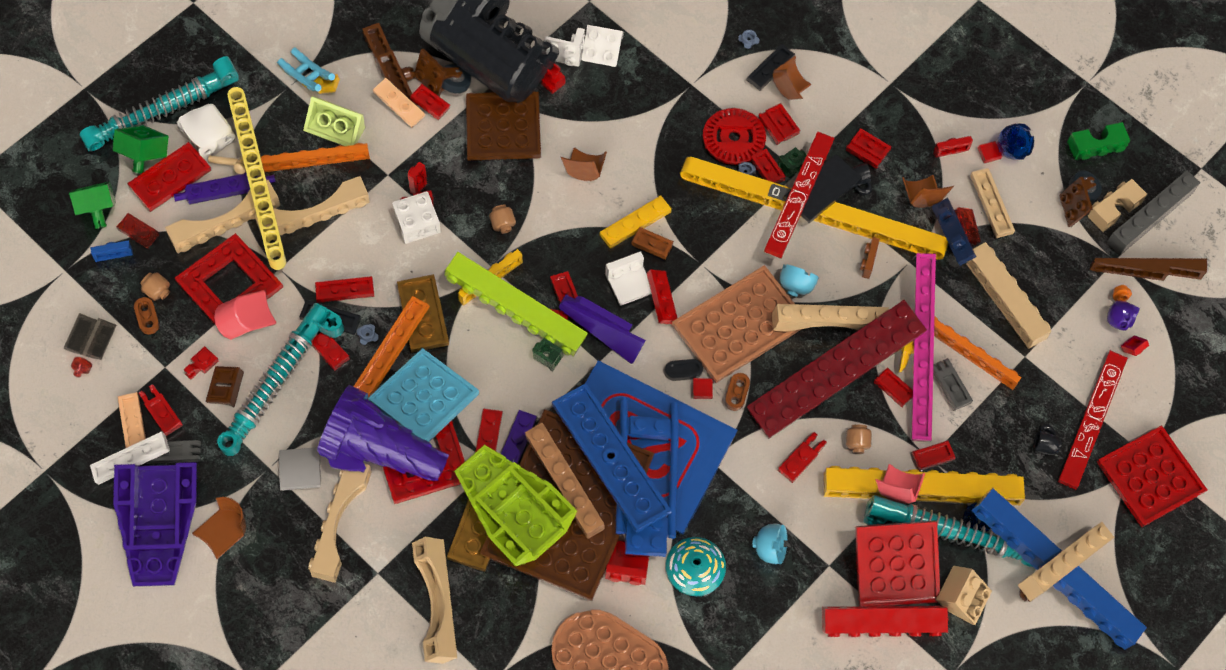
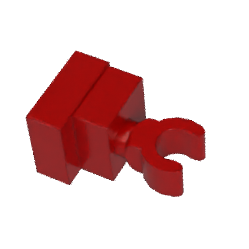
[541,63,566,94]

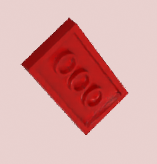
[127,142,211,212]

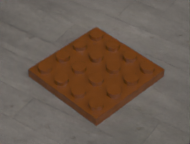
[466,92,541,160]

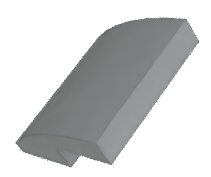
[279,447,321,491]

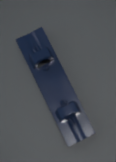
[931,198,977,266]

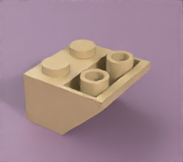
[936,566,992,625]

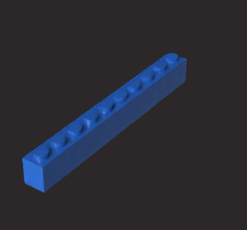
[971,488,1147,650]

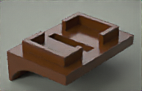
[205,366,244,408]

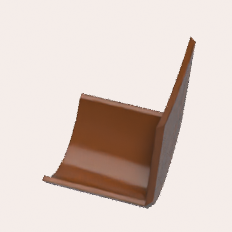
[773,56,811,100]
[561,148,607,181]
[902,175,955,208]
[192,497,246,559]

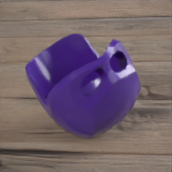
[1107,300,1140,331]

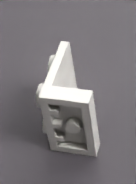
[581,25,624,67]
[544,28,585,67]
[392,192,441,244]
[605,251,652,305]

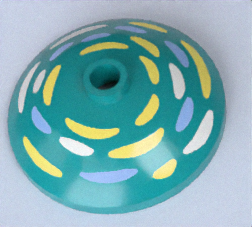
[666,537,726,596]

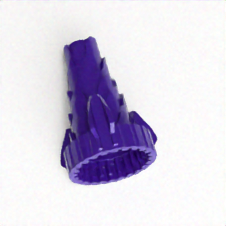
[317,385,449,481]

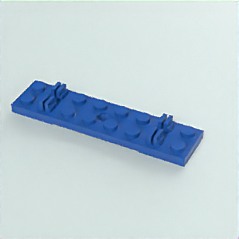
[552,383,672,533]

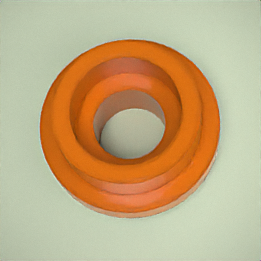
[1112,285,1132,301]

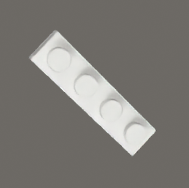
[90,432,170,485]

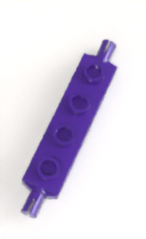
[174,173,276,204]

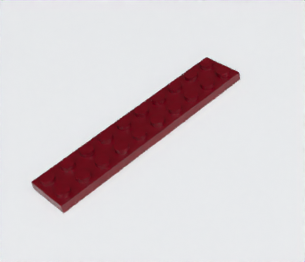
[746,300,927,439]

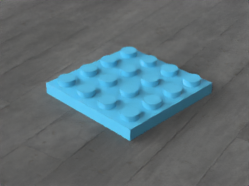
[368,348,479,442]

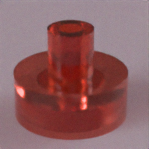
[71,357,92,377]

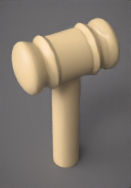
[208,155,253,175]

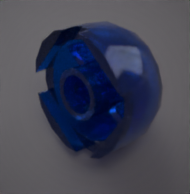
[997,123,1034,160]

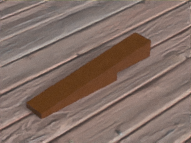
[362,23,419,108]
[1090,258,1207,281]

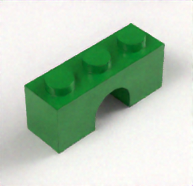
[1067,122,1130,160]

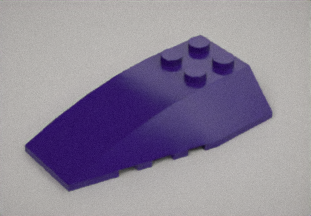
[114,462,197,587]

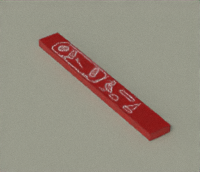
[764,131,835,259]
[1058,350,1128,490]

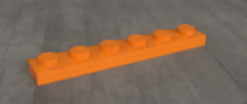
[261,143,370,172]
[354,296,430,400]
[934,316,1021,390]

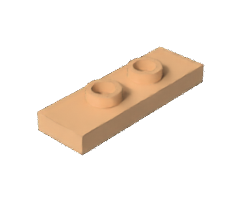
[373,78,425,128]
[117,392,146,448]

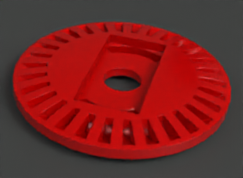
[703,108,766,165]

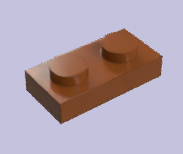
[632,227,674,260]
[860,237,880,279]

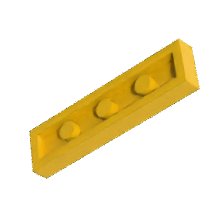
[600,195,671,249]
[458,249,523,306]

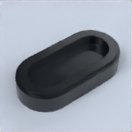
[664,359,703,381]

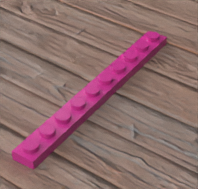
[912,253,936,442]

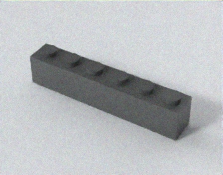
[1107,171,1201,255]

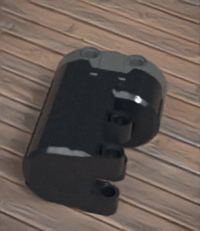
[419,0,559,103]

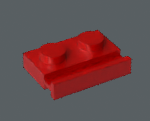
[758,103,800,145]
[846,128,891,169]

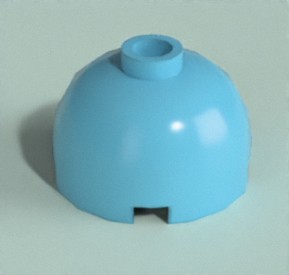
[780,264,819,298]
[753,524,787,564]

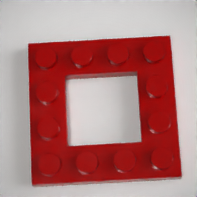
[175,233,283,325]
[383,421,465,505]

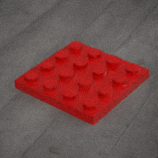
[1097,425,1208,528]
[855,521,940,606]

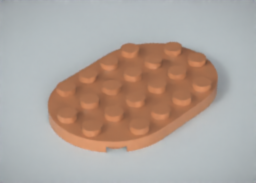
[552,610,669,670]

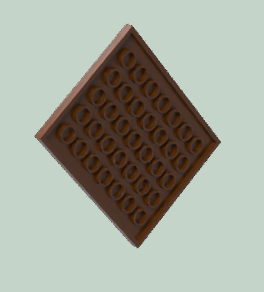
[480,409,655,601]

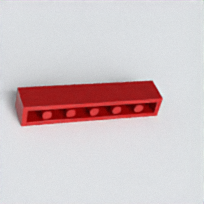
[822,606,948,637]

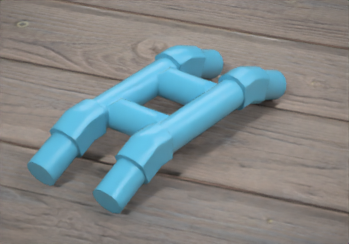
[277,47,335,91]

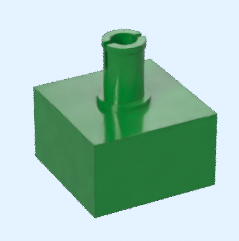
[113,125,169,173]
[69,181,116,229]

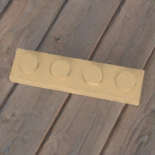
[970,168,1015,238]

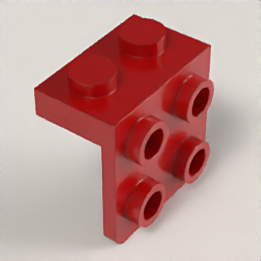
[605,540,649,585]

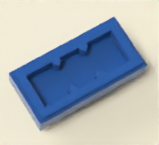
[90,240,133,262]

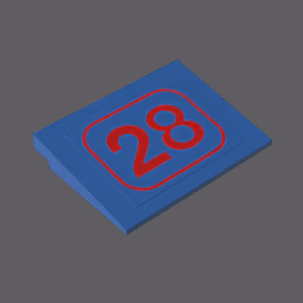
[586,360,738,535]

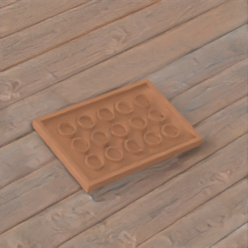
[672,265,802,383]

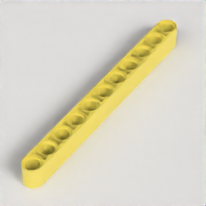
[228,87,286,270]

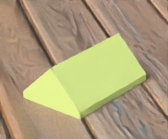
[303,96,365,146]

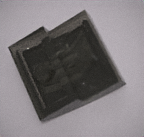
[64,313,117,360]

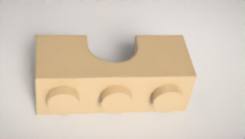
[1088,179,1147,232]

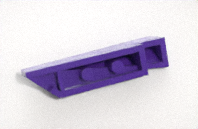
[559,295,646,364]

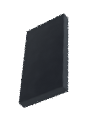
[783,154,862,223]

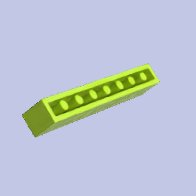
[444,252,588,357]

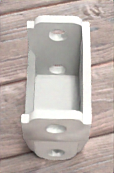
[177,104,236,160]

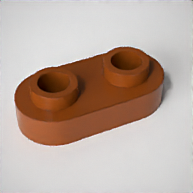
[134,297,159,335]
[725,373,750,411]

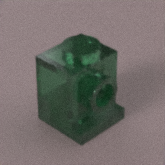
[778,147,807,178]
[532,338,563,372]

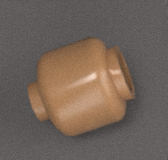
[489,205,516,234]
[140,272,170,301]
[846,424,872,454]

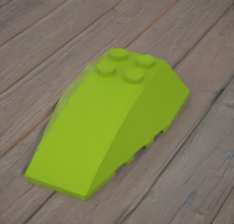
[454,445,577,566]

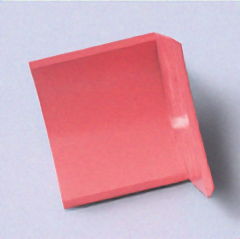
[214,290,276,340]
[875,464,925,504]

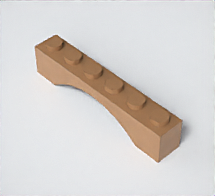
[525,423,605,539]

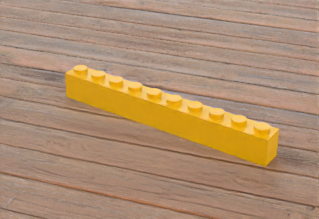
[824,466,1025,506]

